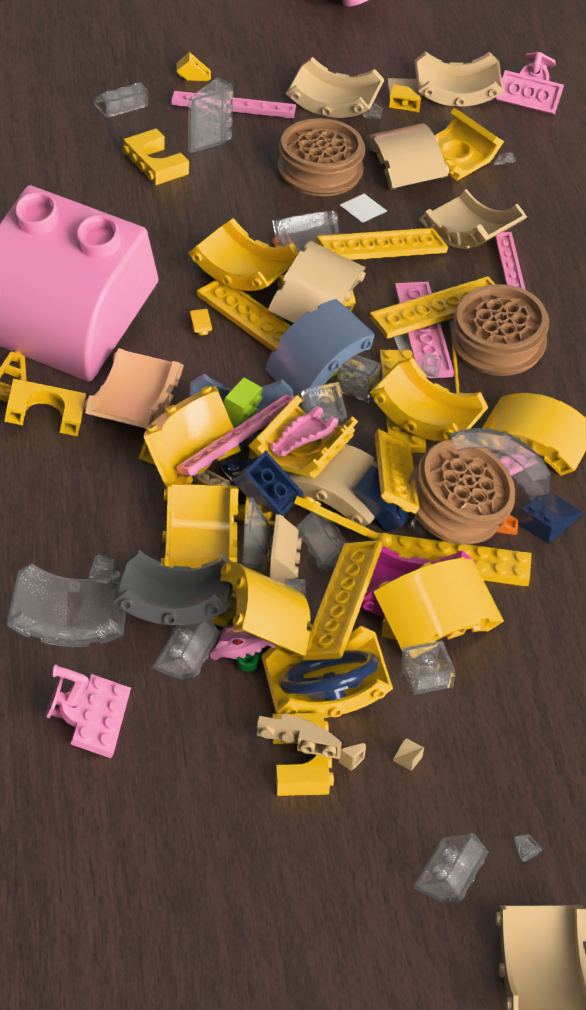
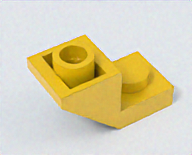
[188,309,212,335]

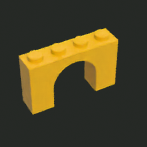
[122,128,189,185]
[4,379,86,436]
[272,713,334,796]

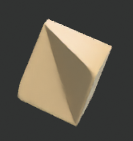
[393,738,424,771]
[339,743,366,771]

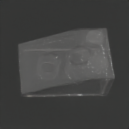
[243,497,273,569]

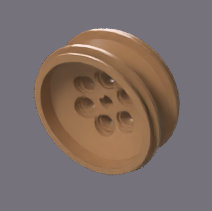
[278,118,365,196]
[452,284,549,376]
[408,440,515,545]

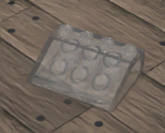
[188,78,234,153]

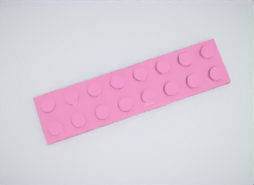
[395,282,454,378]

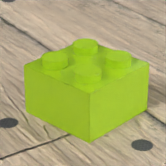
[224,377,263,428]

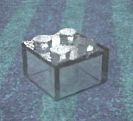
[337,355,381,403]
[299,382,347,423]
[401,641,456,695]

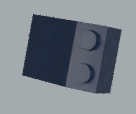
[233,450,304,516]
[352,465,413,532]
[518,493,583,544]

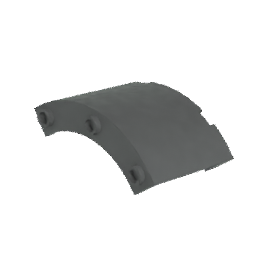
[113,550,233,625]

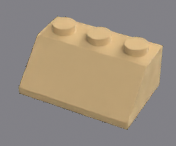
[270,514,302,586]

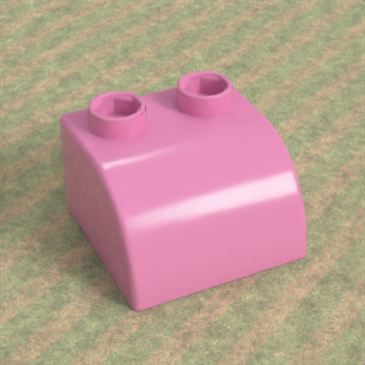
[0,185,159,382]

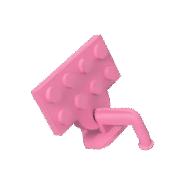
[496,52,564,115]
[46,664,131,758]

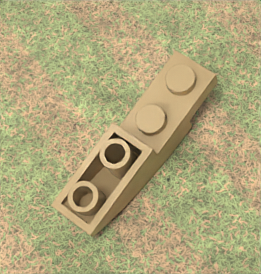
[257,714,342,759]

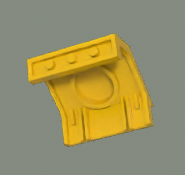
[436,108,504,181]
[249,395,358,479]

